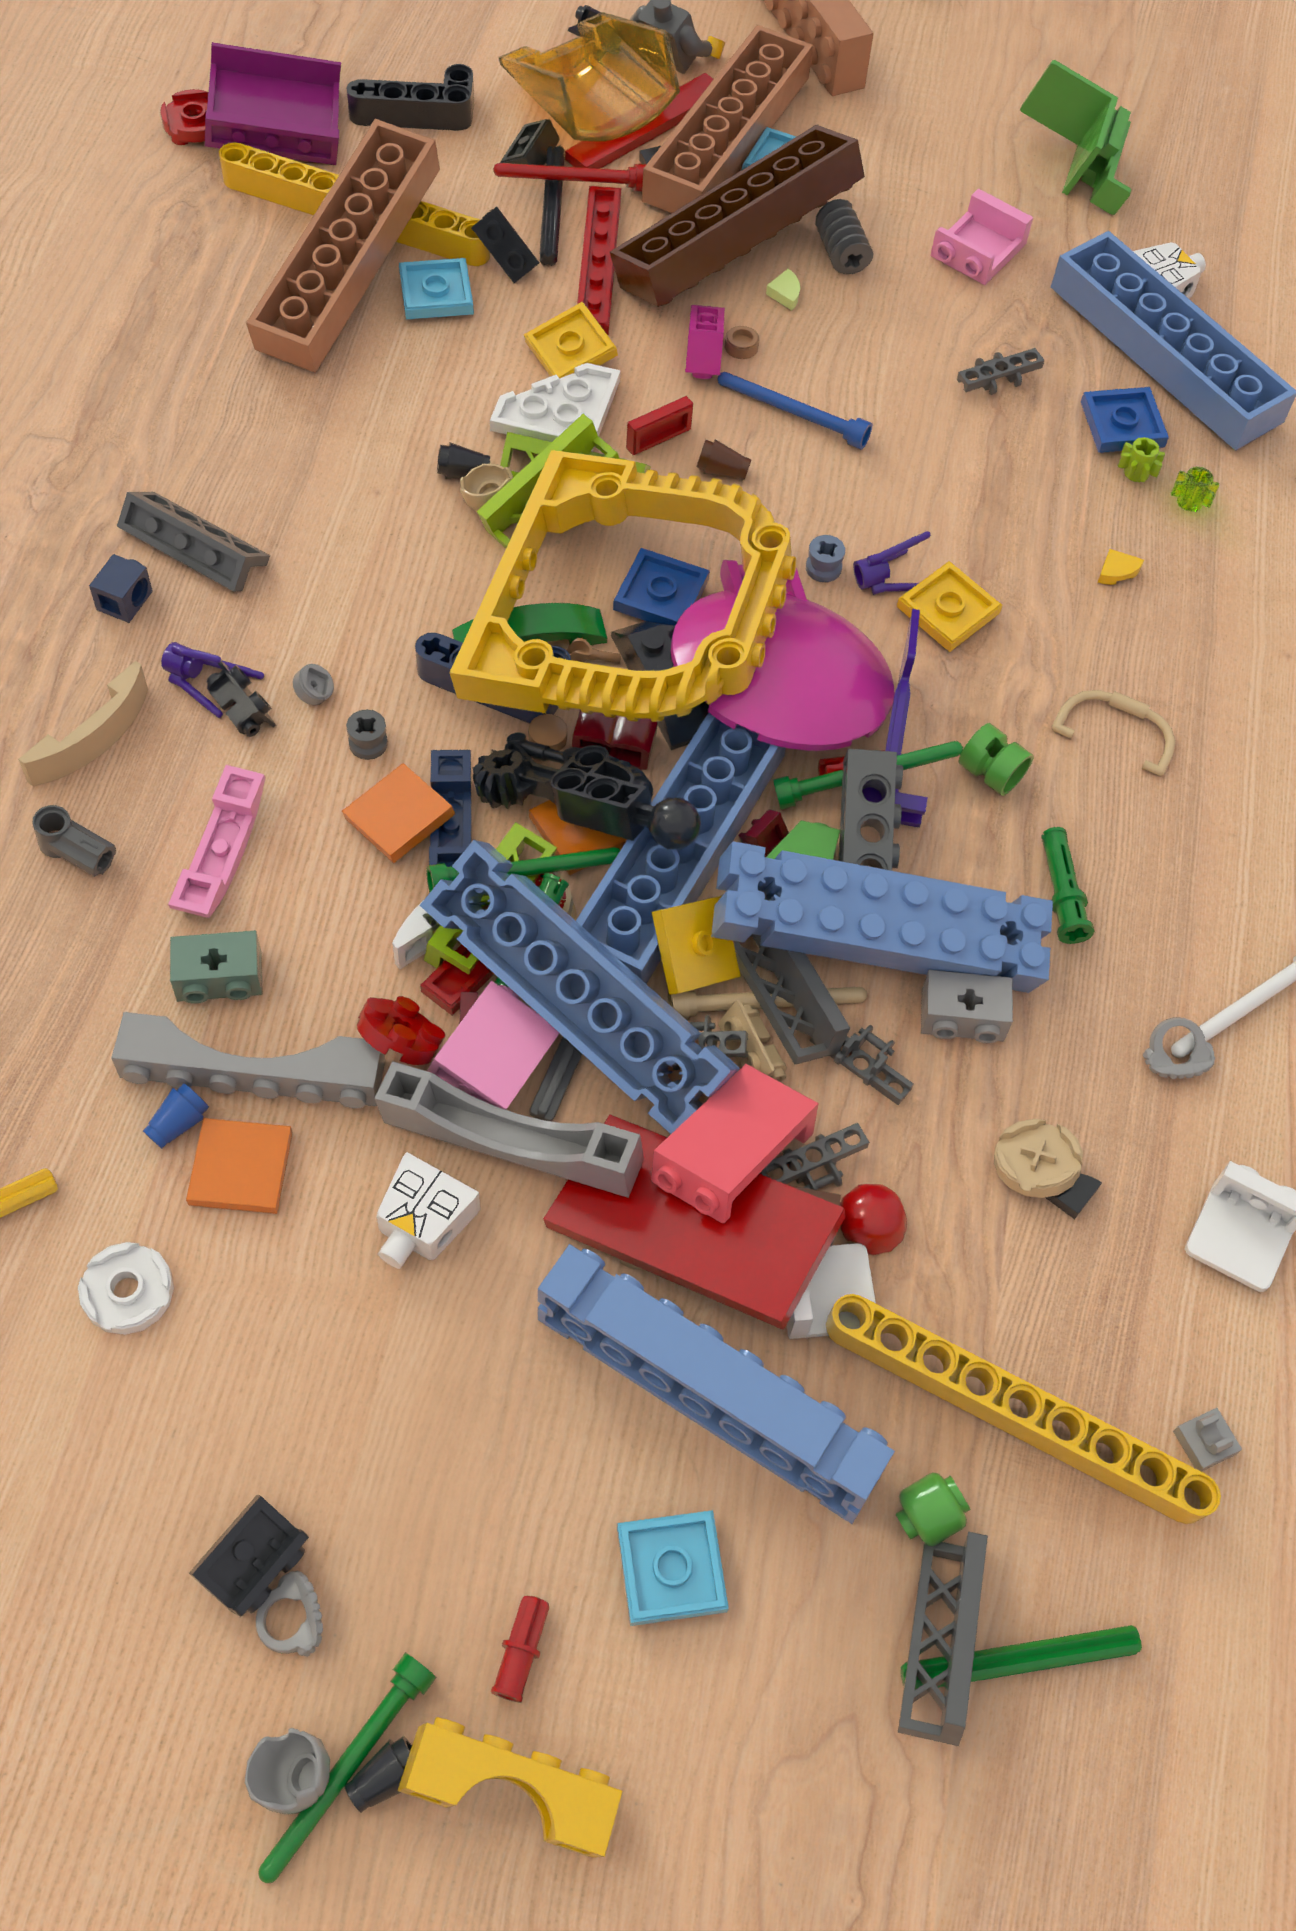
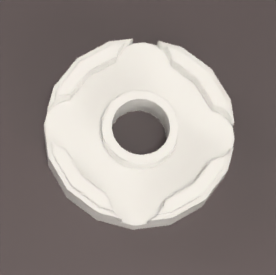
[78,1242,174,1335]

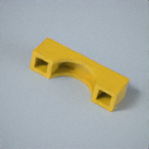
[398,1717,623,1858]

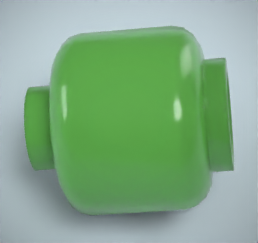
[896,1472,971,1546]

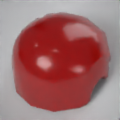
[840,1184,907,1255]

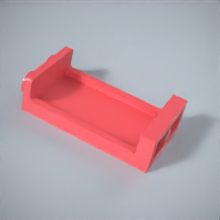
[651,1064,819,1223]

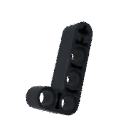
[346,64,474,131]

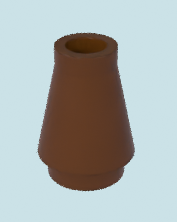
[696,439,751,480]

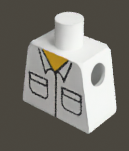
[1133,242,1206,299]
[376,1152,480,1269]

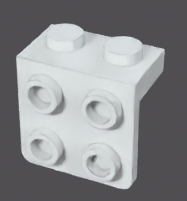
[1185,1161,1296,1292]
[787,1243,876,1339]

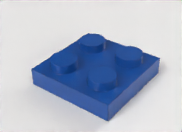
[1081,387,1169,453]
[613,548,710,625]

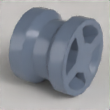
[806,535,845,582]

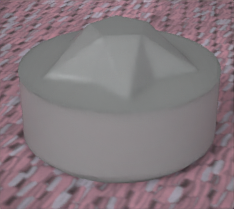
[293,664,334,705]

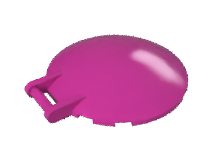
[671,560,894,751]

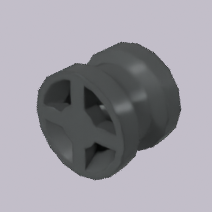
[346,709,388,760]

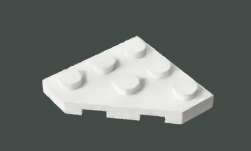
[490,363,620,452]

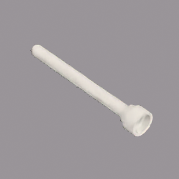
[1171,956,1296,1058]

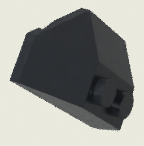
[611,621,709,750]

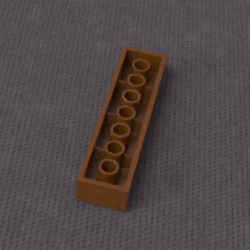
[610,125,865,307]

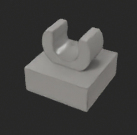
[1173,1408,1242,1471]

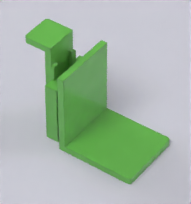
[1020,60,1132,215]

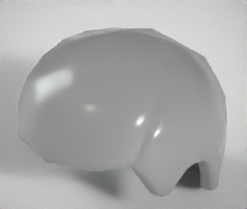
[245,1728,330,1815]

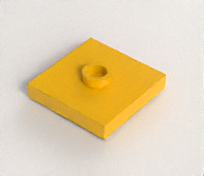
[523,302,618,378]
[896,561,1003,652]
[652,895,741,995]

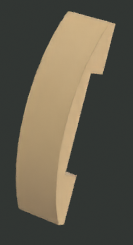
[18,661,148,786]

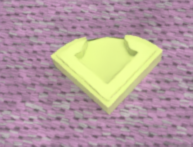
[766,269,800,311]

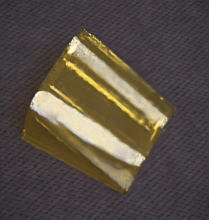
[498,12,680,142]

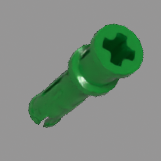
[1041,827,1095,944]

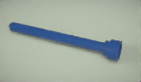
[717,372,873,450]

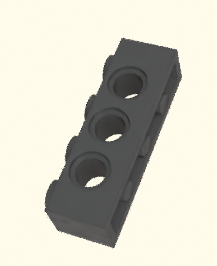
[838,748,903,871]

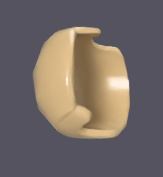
[460,463,513,511]

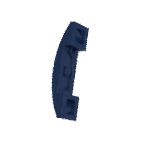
[429,750,472,870]

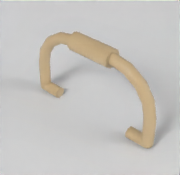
[1052,690,1175,776]

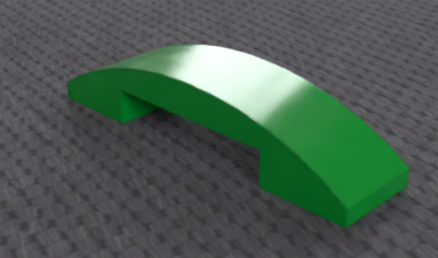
[452,603,608,645]

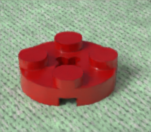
[160,89,208,145]
[357,996,445,1065]

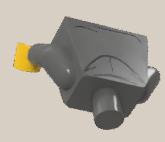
[629,0,725,74]

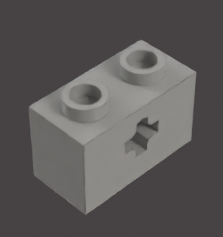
[921,970,1013,1043]

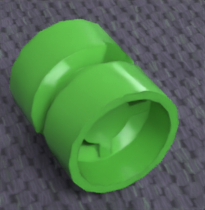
[958,723,1034,796]

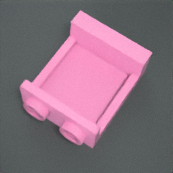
[930,188,1033,285]
[427,981,559,1110]

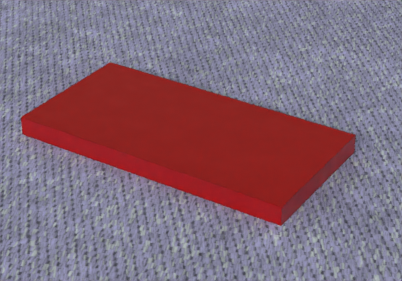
[543,1114,846,1330]

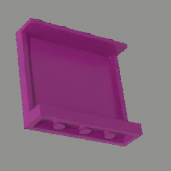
[205,42,341,165]

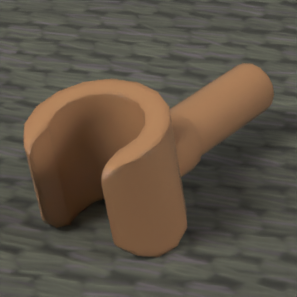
[566,638,621,663]

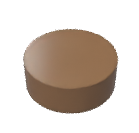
[725,326,759,359]
[528,714,567,751]

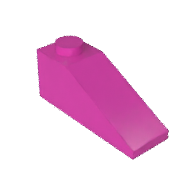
[685,305,725,379]

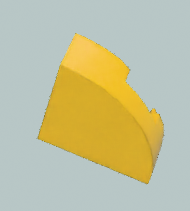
[1097,549,1144,585]

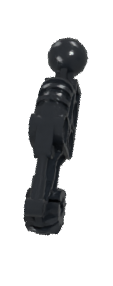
[473,732,701,850]

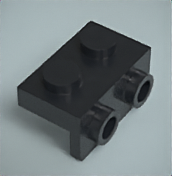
[189,1495,309,1617]

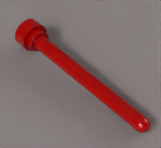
[493,163,647,192]

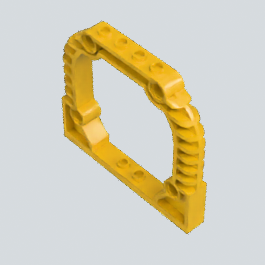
[450,450,796,722]

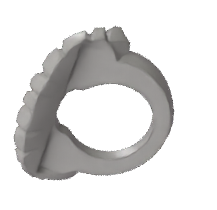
[1143,1017,1215,1079]
[256,1571,323,1657]

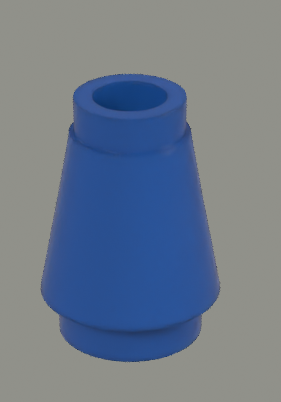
[143,1083,209,1149]

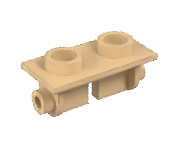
[718,999,787,1082]

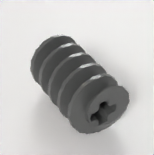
[815,199,874,274]

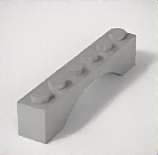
[111,1012,385,1108]
[374,1061,644,1198]

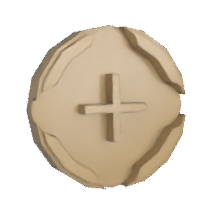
[994,1119,1083,1198]

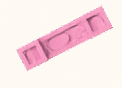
[168,765,265,918]

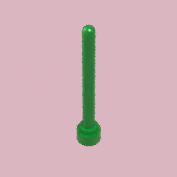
[773,741,963,810]
[426,847,621,893]
[258,1652,437,1883]

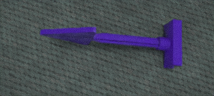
[862,609,928,828]

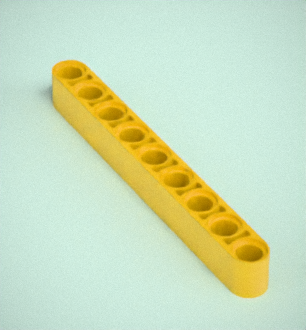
[219,143,490,266]
[826,1294,1221,1524]

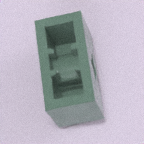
[170,930,263,1004]

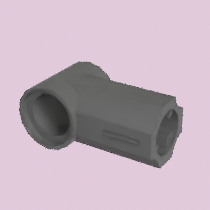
[32,805,116,877]

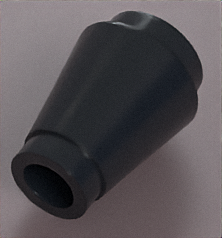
[437,442,490,479]
[345,1736,412,1813]

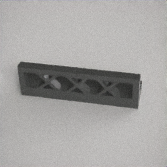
[117,492,270,592]
[733,934,850,1065]
[898,1531,988,1746]

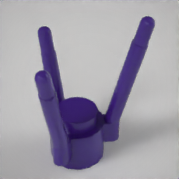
[853,531,931,595]
[161,642,264,718]

